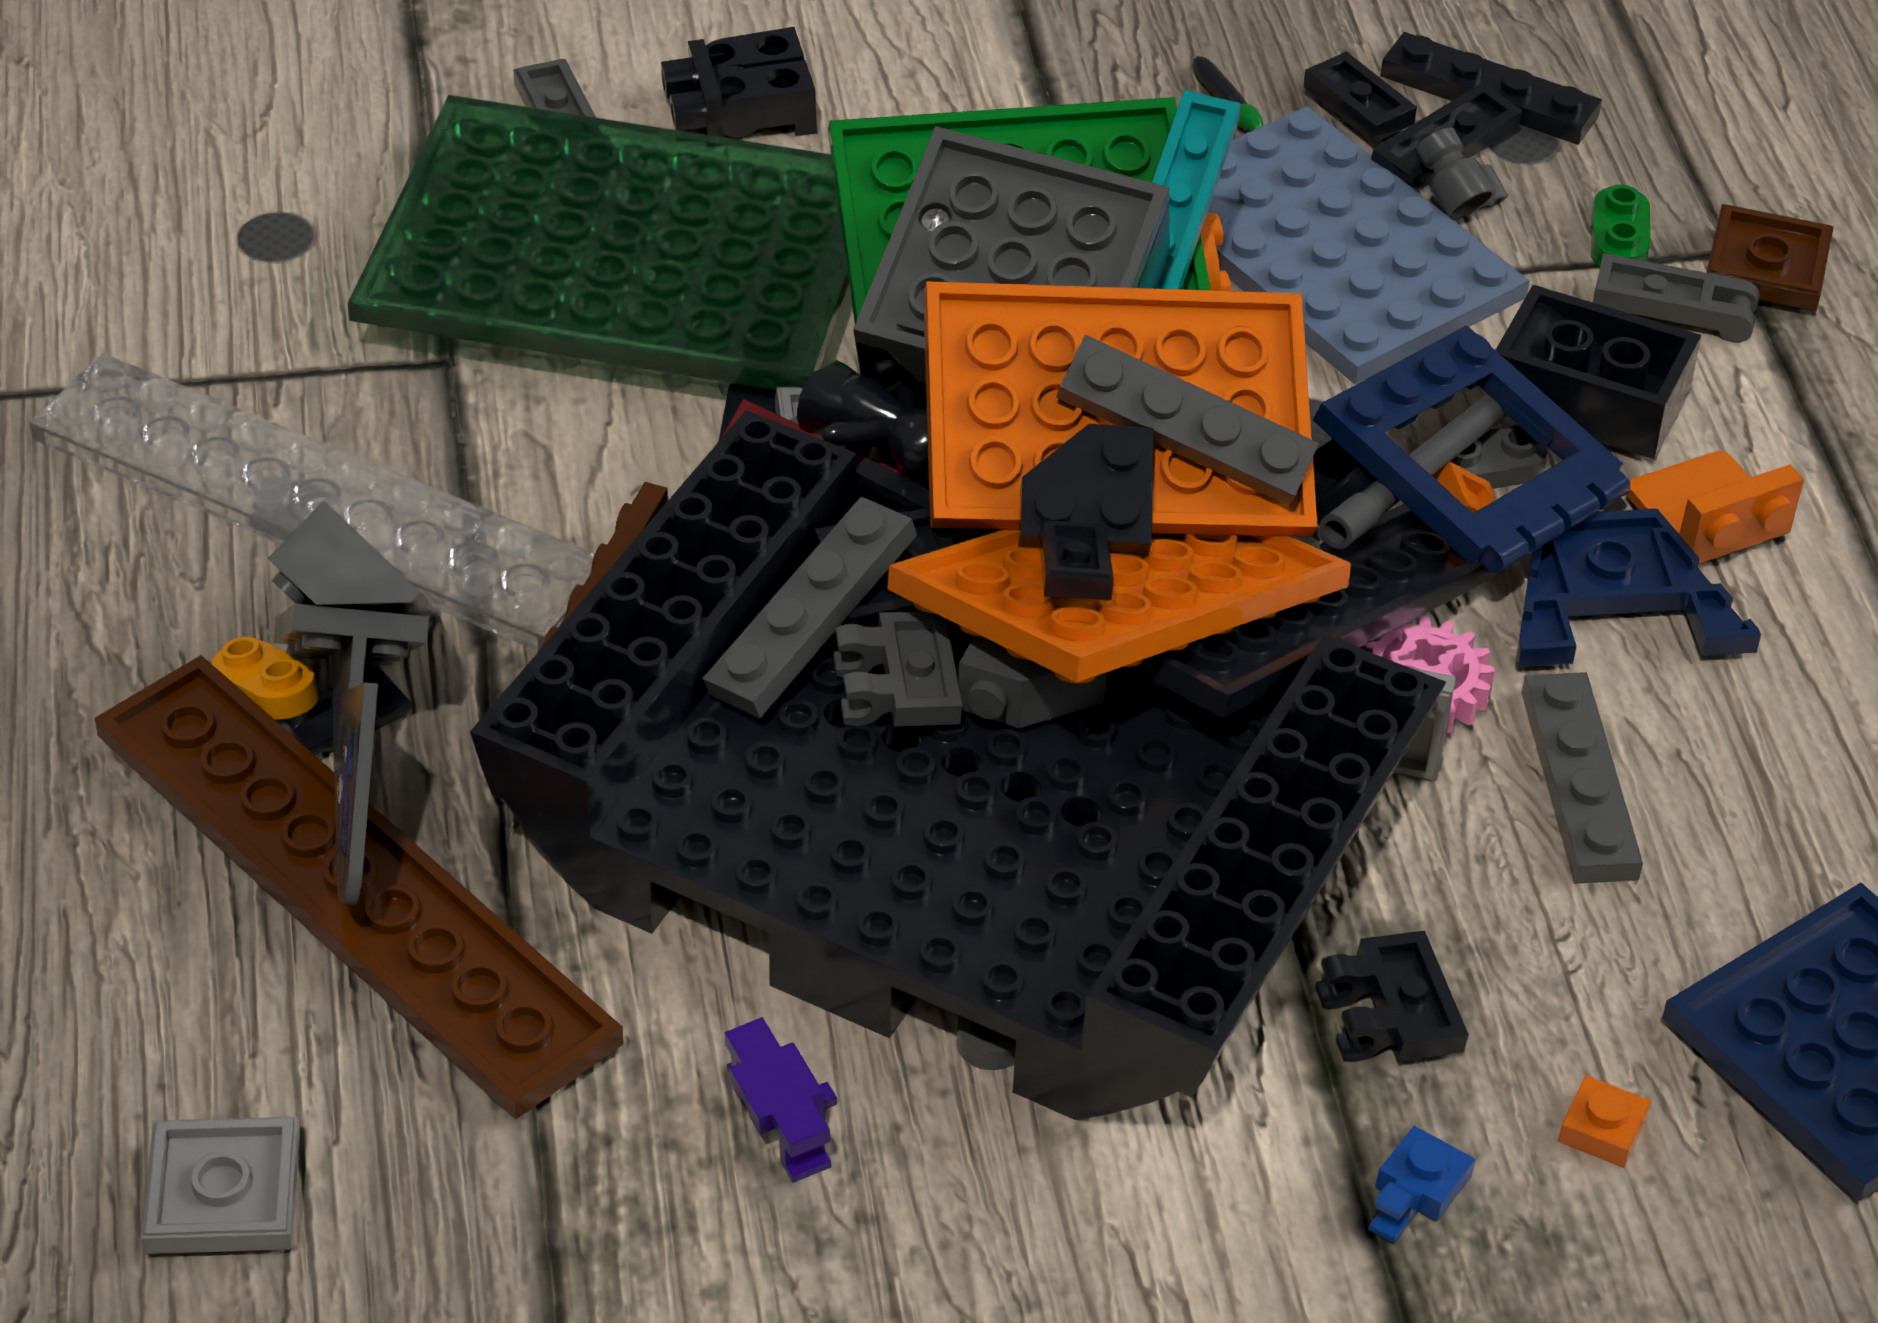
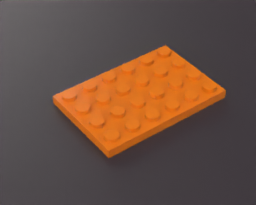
[923,281,1318,537]
[887,530,1351,684]

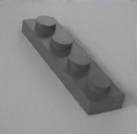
[1056,335,1319,506]
[703,497,917,718]
[1521,672,1643,884]

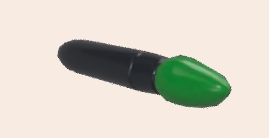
[1192,56,1263,132]

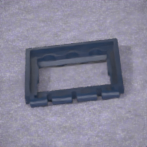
[1313,325,1631,573]

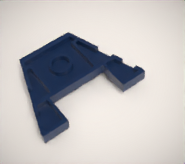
[1516,508,1761,667]

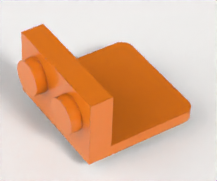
[1627,451,1804,564]

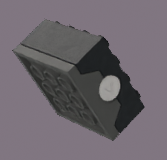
[853,126,1170,408]

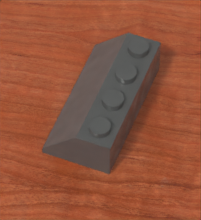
[267,501,438,623]

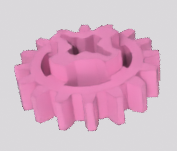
[1360,615,1495,734]

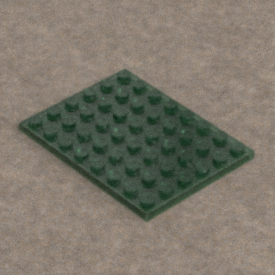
[348,95,849,390]

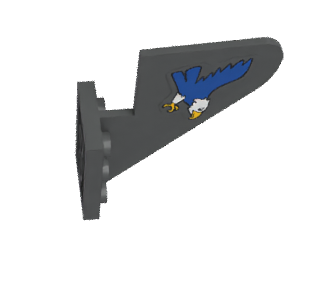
[274,604,429,906]

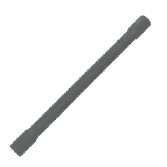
[1320,394,1508,549]

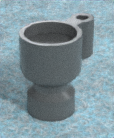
[1415,127,1509,220]

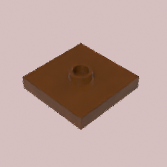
[1706,204,1834,311]

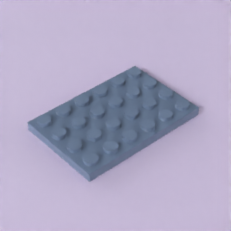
[1208,106,1530,384]

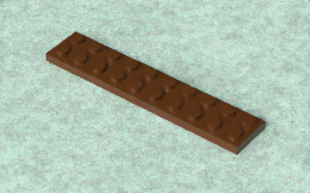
[94,655,624,1120]

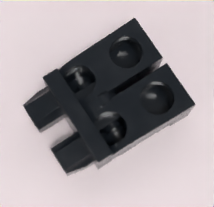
[661,27,817,145]

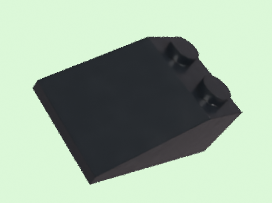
[1496,285,1701,459]

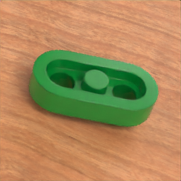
[1591,184,1651,268]

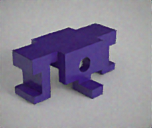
[724,1017,837,1183]

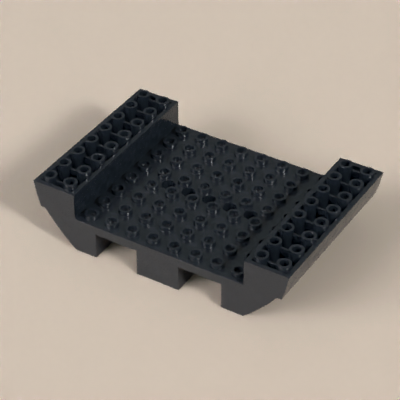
[470,410,1446,1120]

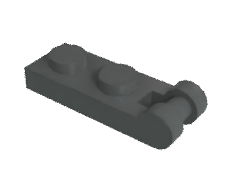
[1593,253,1759,343]

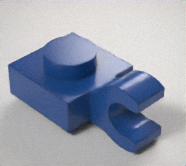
[1368,1125,1476,1244]

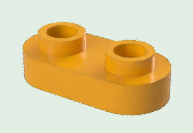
[211,636,319,720]

